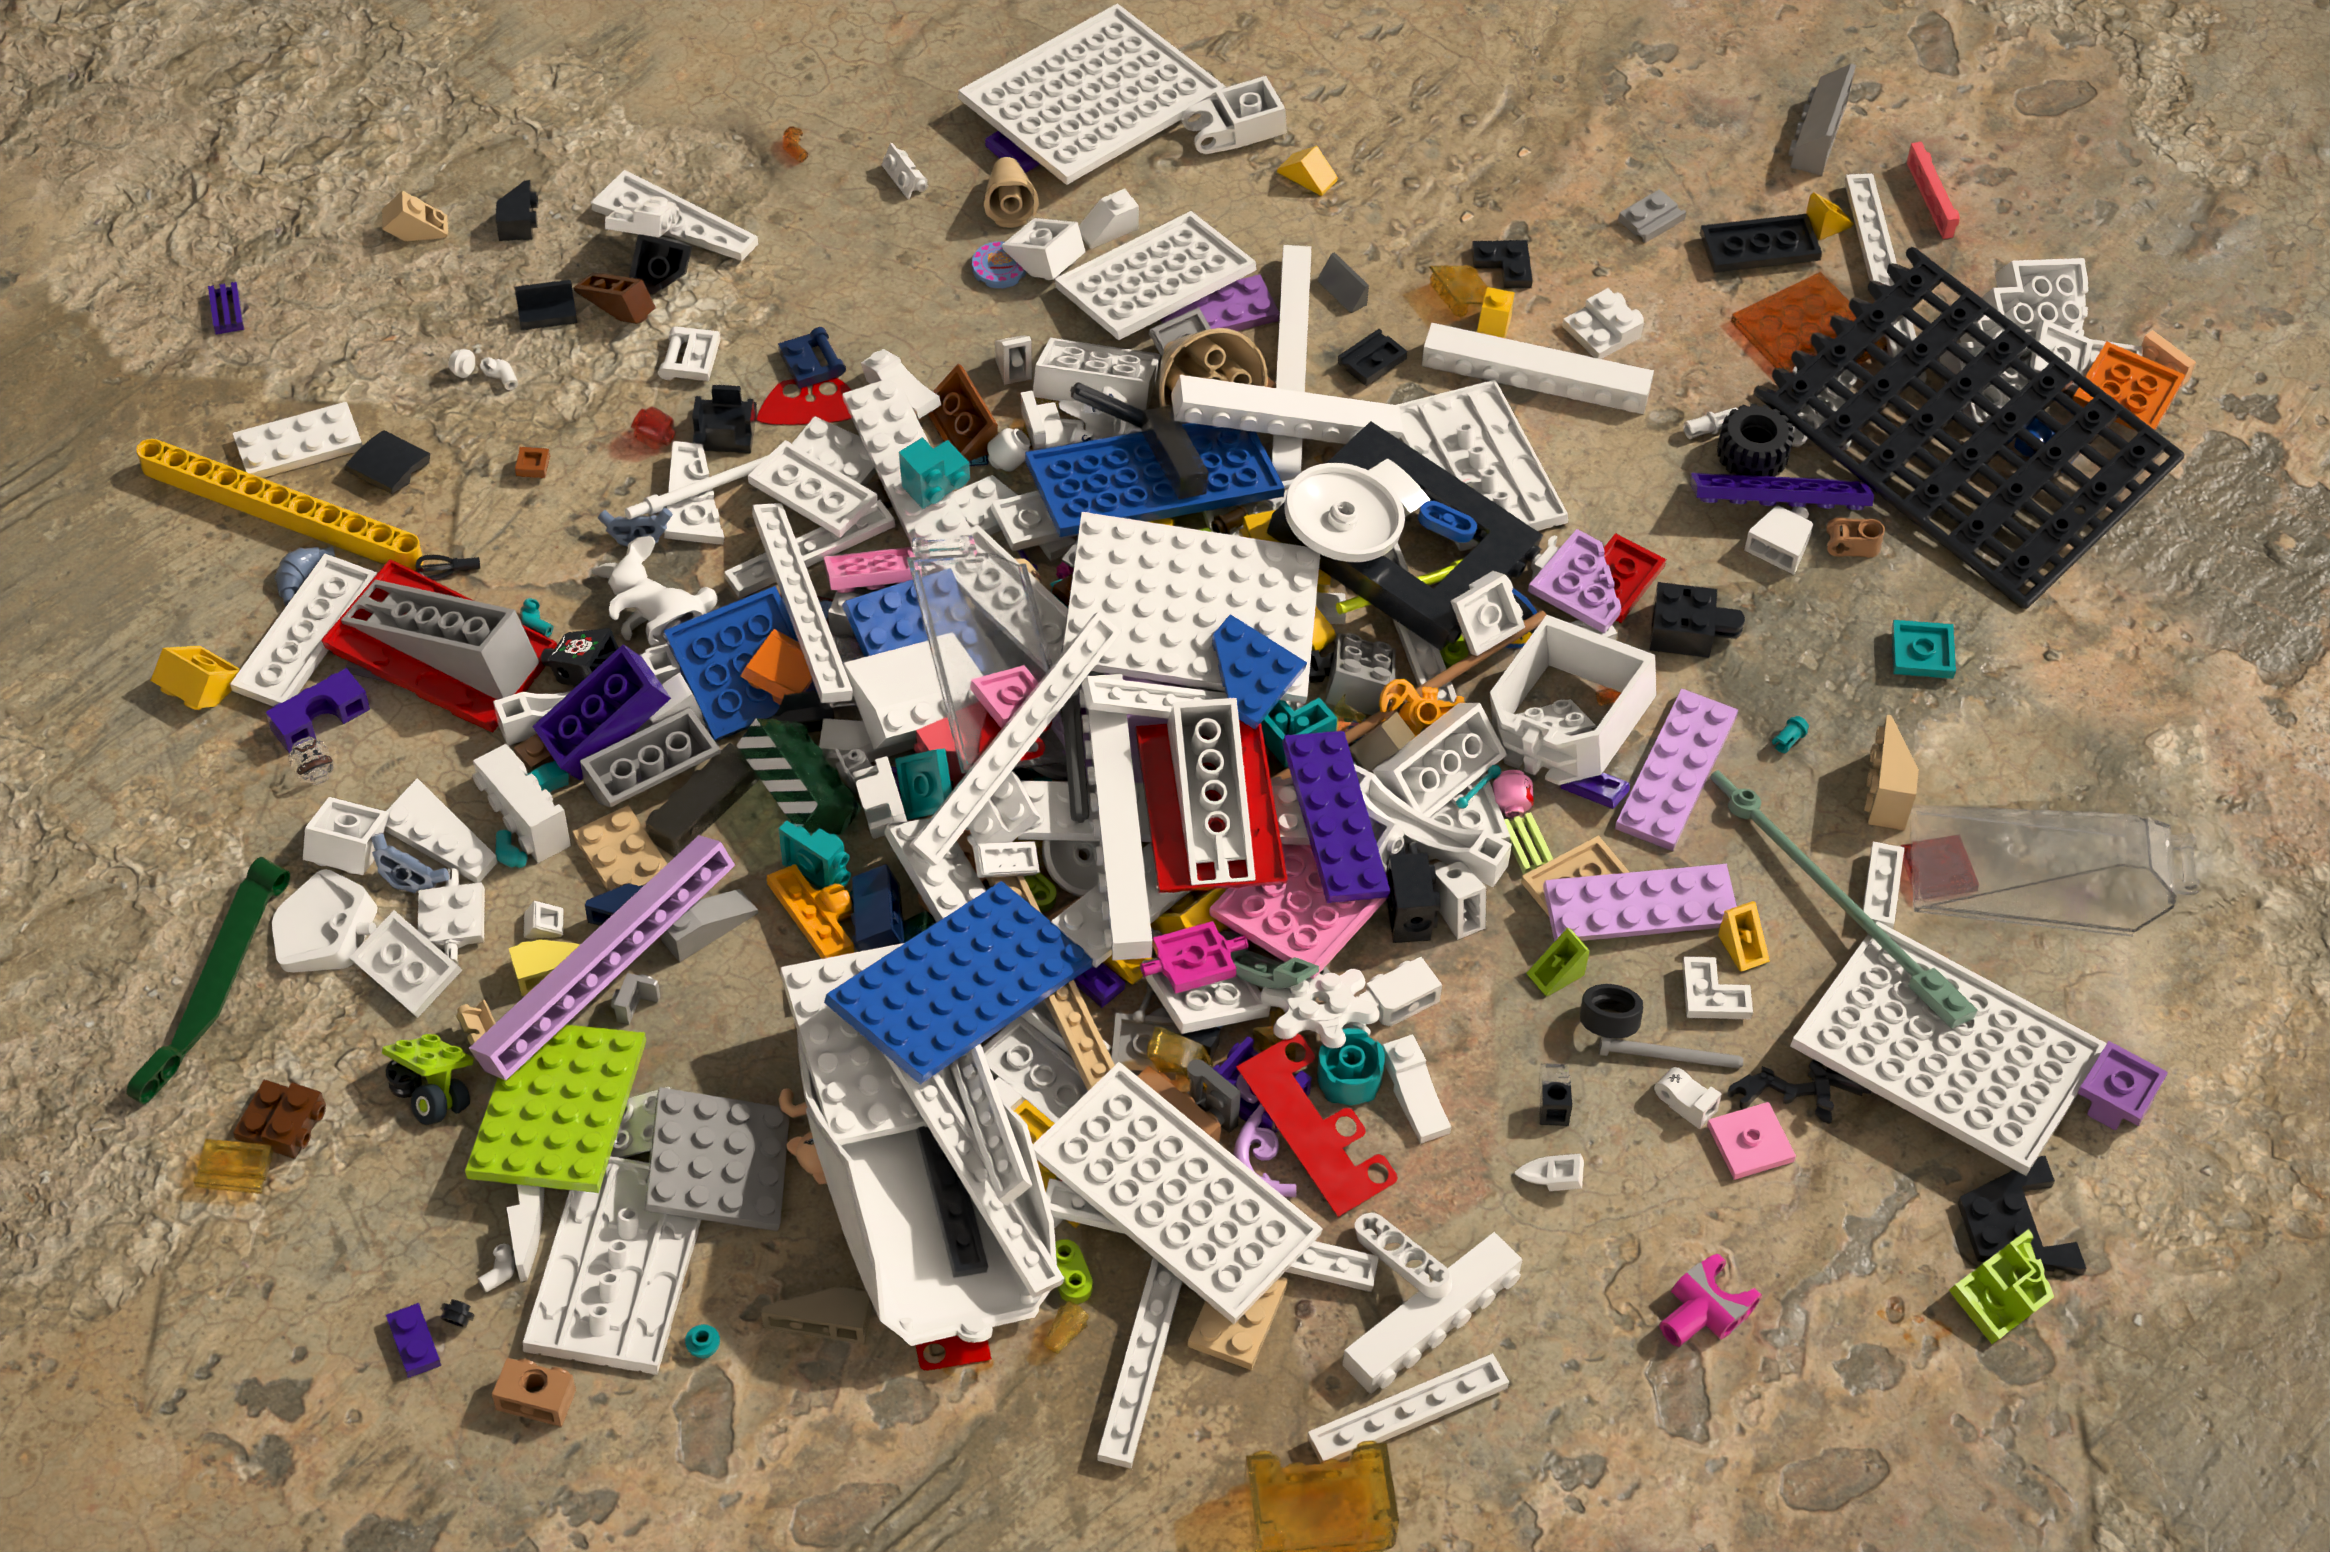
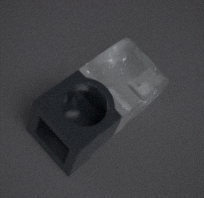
[1539,1063,1572,1126]

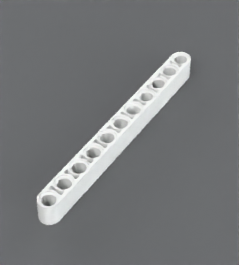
[1272,245,1312,481]

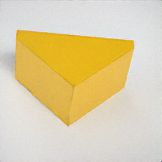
[1277,146,1337,196]
[1806,192,1855,241]
[1718,901,1770,971]

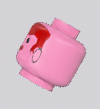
[1493,770,1534,818]

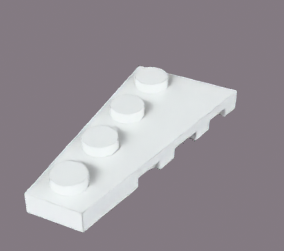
[664,441,724,545]
[384,778,498,883]

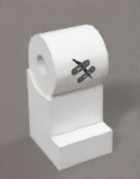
[1654,1067,1722,1129]

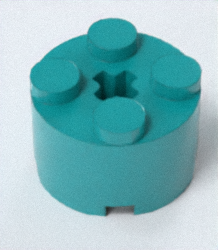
[1317,1028,1385,1105]

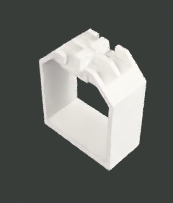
[1490,615,1656,785]

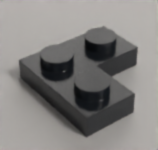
[1471,240,1533,289]

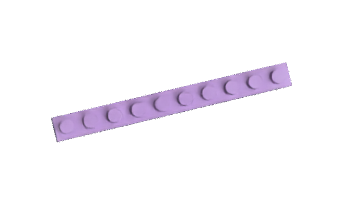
[469,835,735,1080]

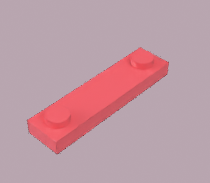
[1906,142,1960,239]

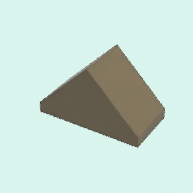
[1349,712,1415,771]

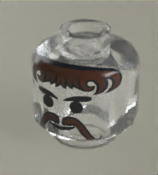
[288,737,335,785]

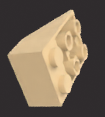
[1864,715,1919,831]

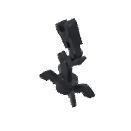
[1728,1059,1834,1124]

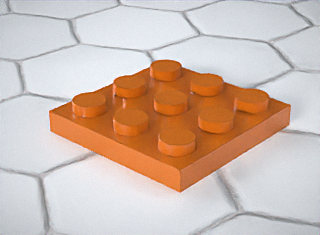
[2072,341,2186,431]

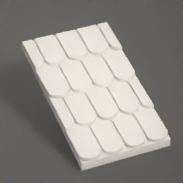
[1398,380,1568,551]
[523,1156,701,1375]

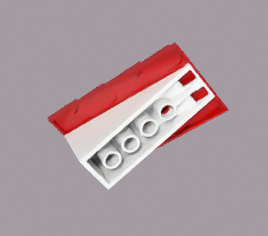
[1135,698,1288,893]

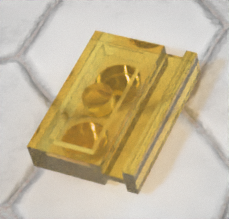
[193,1139,274,1194]

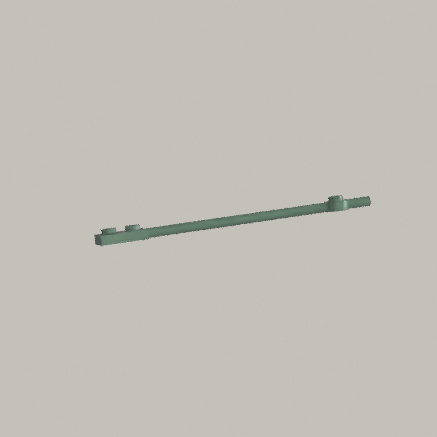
[1710,770,1978,1029]

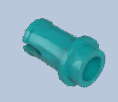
[1772,716,1809,753]

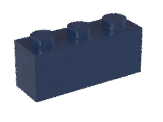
[850,864,904,952]

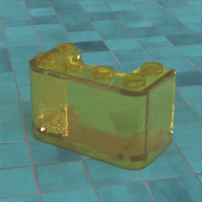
[1244,1441,1399,1552]

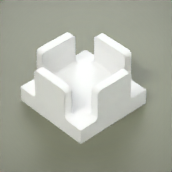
[853,756,907,839]

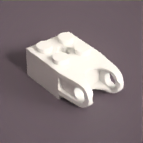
[1181,76,1287,154]

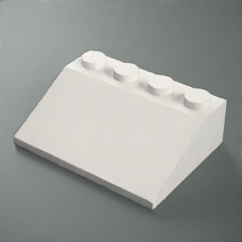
[1033,338,1161,412]
[843,634,982,750]

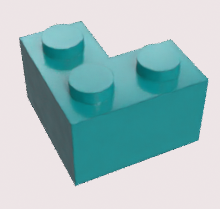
[898,437,970,509]
[1261,698,1337,768]

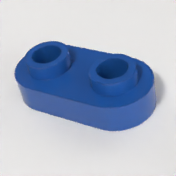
[1418,501,1477,543]

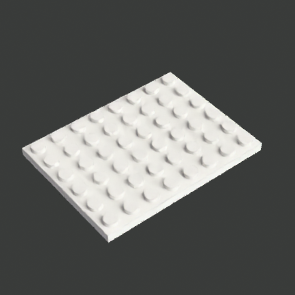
[958,4,1226,185]
[1062,512,1320,704]
[1790,921,2107,1176]

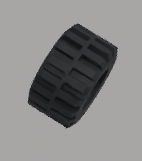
[1717,404,1794,477]

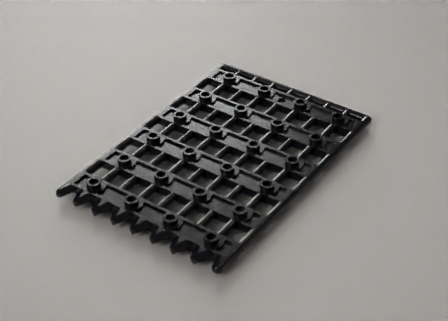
[1753,247,2185,609]

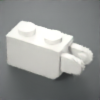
[1356,957,1442,1026]

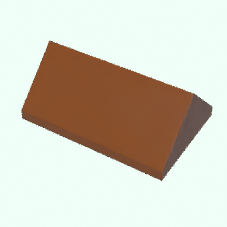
[928,364,998,462]

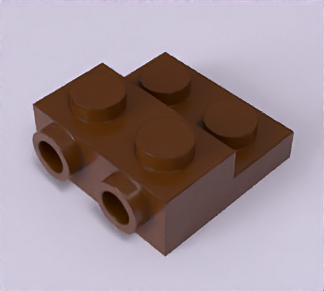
[233,1079,326,1159]

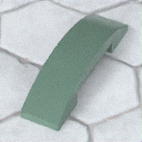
[1219,930,1319,989]

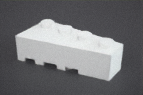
[472,744,571,863]

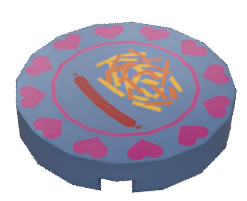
[972,241,1027,288]

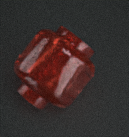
[631,406,676,450]

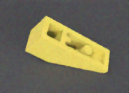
[509,939,581,996]

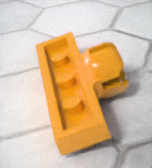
[767,864,854,959]

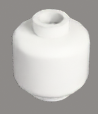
[987,428,1031,472]

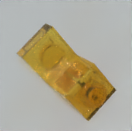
[1147,1027,1214,1090]

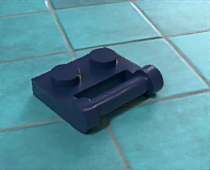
[778,327,846,389]

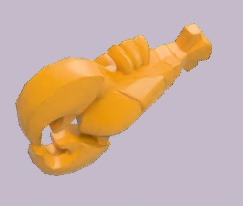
[1379,679,1466,741]

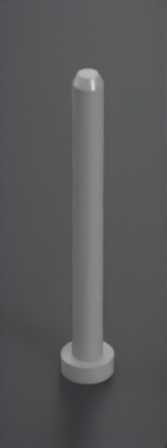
[1599,1036,1743,1069]

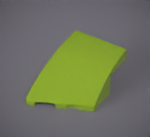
[1949,1229,2054,1344]

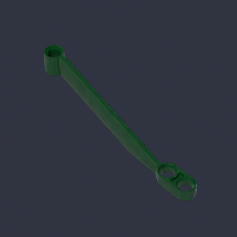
[126,857,291,1104]

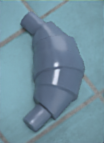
[598,508,673,547]
[274,546,335,606]
[371,833,449,893]

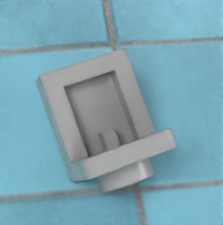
[611,973,661,1025]

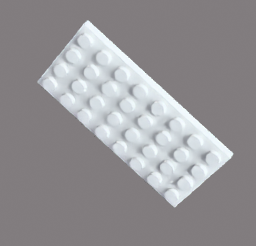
[1033,1062,1323,1324]

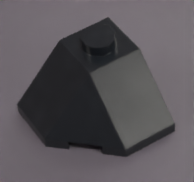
[629,234,692,295]

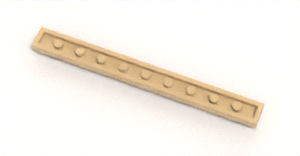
[986,876,1115,1091]

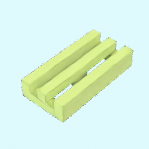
[1504,812,1553,875]

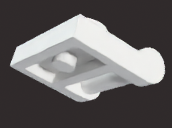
[658,327,720,381]

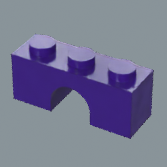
[266,668,370,754]

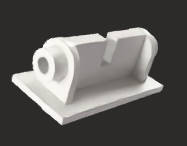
[882,143,928,199]

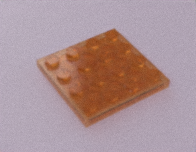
[1731,272,1888,373]

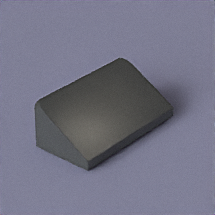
[1318,253,1369,313]

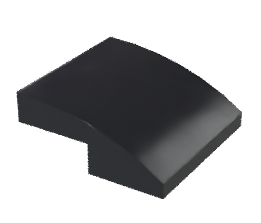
[345,430,430,494]

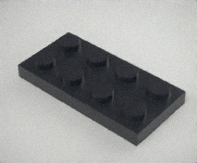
[1700,214,1822,273]

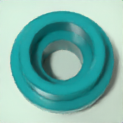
[685,1324,720,1358]

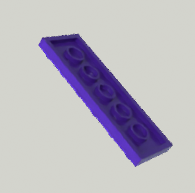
[1690,473,1874,510]
[1282,731,1390,903]

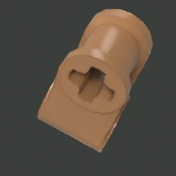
[1826,517,1885,558]

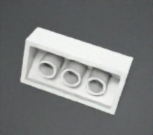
[1372,703,1507,817]

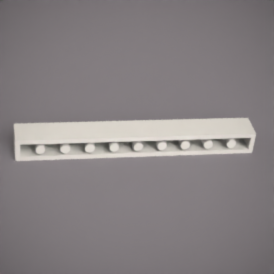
[1079,674,1152,960]

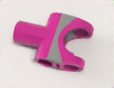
[1659,1254,1762,1347]

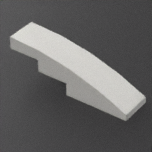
[507,1184,544,1282]

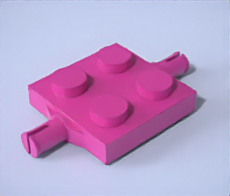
[1140,921,1248,994]

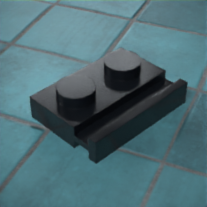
[1338,328,1408,386]

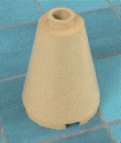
[983,157,1039,228]

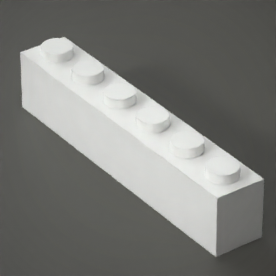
[1342,1232,1522,1394]

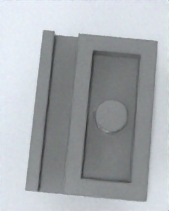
[1618,189,1686,243]

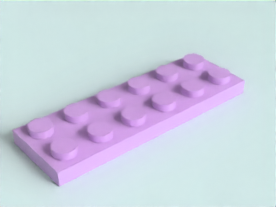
[1615,688,1738,851]
[1543,864,1737,941]

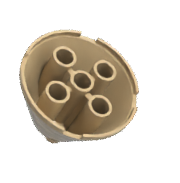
[1159,328,1267,426]

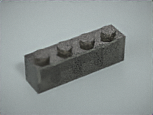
[645,743,760,858]

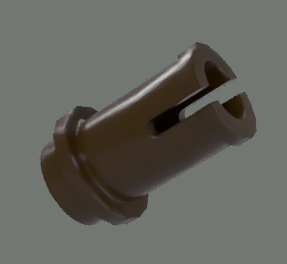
[1211,506,1249,535]

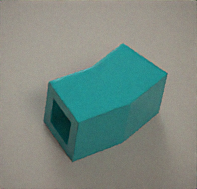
[528,761,569,793]

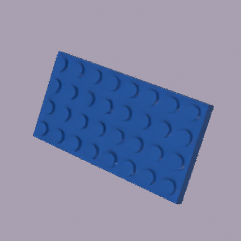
[1025,423,1285,537]
[824,881,1093,1085]

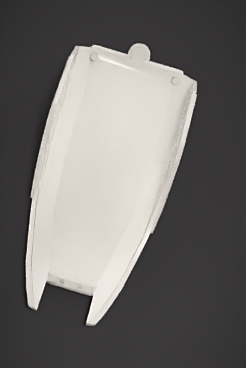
[797,1032,1057,1346]

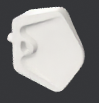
[272,869,377,973]

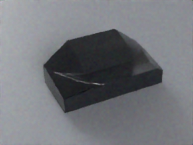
[772,691,835,738]

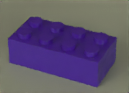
[532,644,671,780]

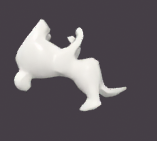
[591,536,717,648]

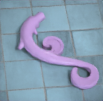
[1233,1074,1296,1197]

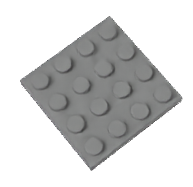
[644,1087,789,1231]

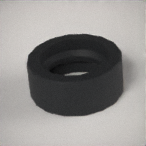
[1580,984,1643,1039]

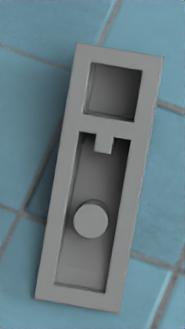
[661,889,758,962]

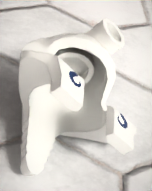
[1059,387,1143,443]

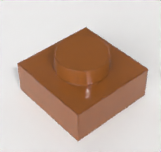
[515,447,550,478]

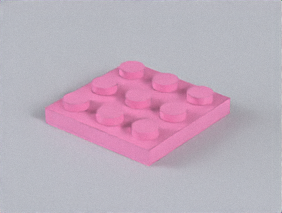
[824,547,921,593]

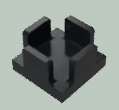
[692,385,757,453]

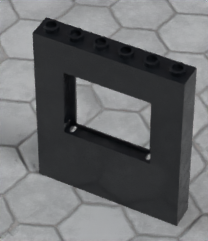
[1266,421,1543,651]

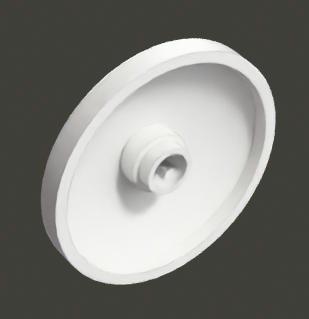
[1284,463,1405,562]

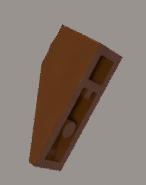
[573,272,656,324]

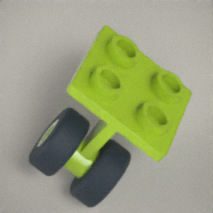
[382,1034,474,1125]

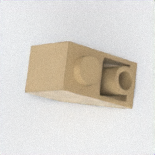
[382,191,448,241]

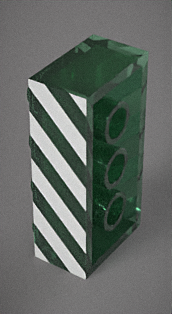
[736,718,861,835]

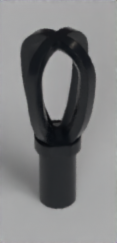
[415,554,480,580]

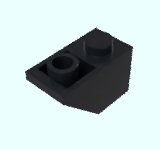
[496,180,538,241]

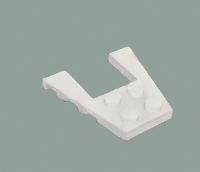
[953,475,1075,561]

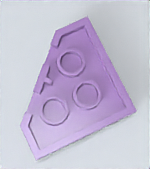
[1528,529,1621,633]

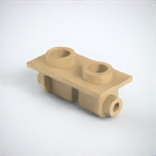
[456,1000,495,1060]

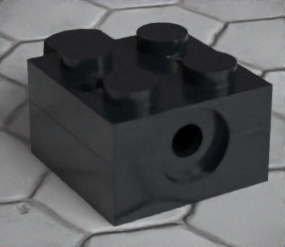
[1649,582,1745,658]
[1386,842,1440,943]

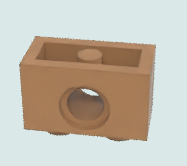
[492,1358,576,1427]

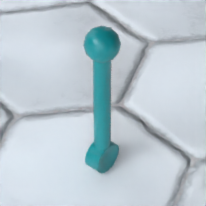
[1456,765,1501,809]

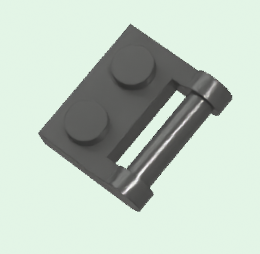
[1187,1059,1241,1133]

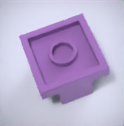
[2077,1041,2168,1130]

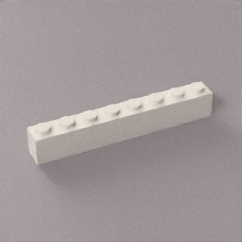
[1422,323,1654,414]
[1171,375,1403,444]

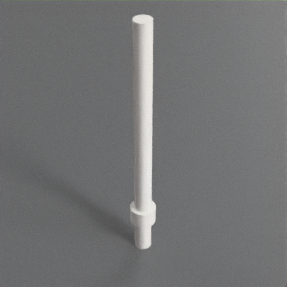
[625,455,769,520]

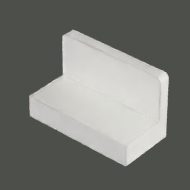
[1021,391,1068,450]

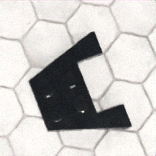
[1957,1155,2087,1275]

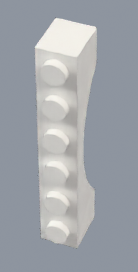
[493,646,681,746]
[1354,764,1512,887]

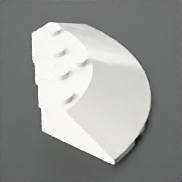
[1940,258,2088,424]

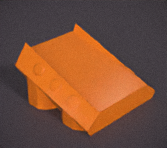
[740,629,813,705]

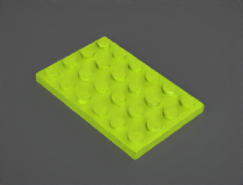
[465,1024,646,1193]

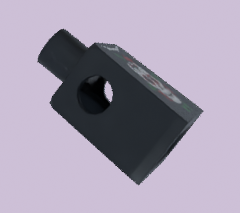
[541,628,619,686]

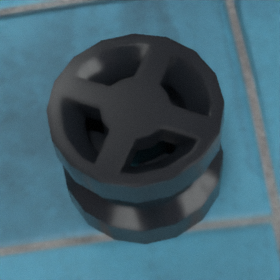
[385,1060,422,1098]

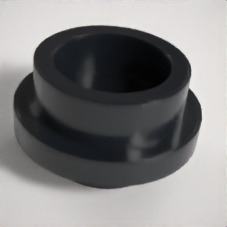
[440,1299,475,1328]

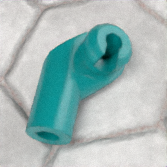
[520,598,554,638]
[495,830,528,868]

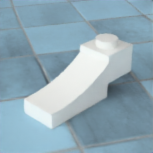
[861,349,941,419]
[1383,1034,1451,1144]

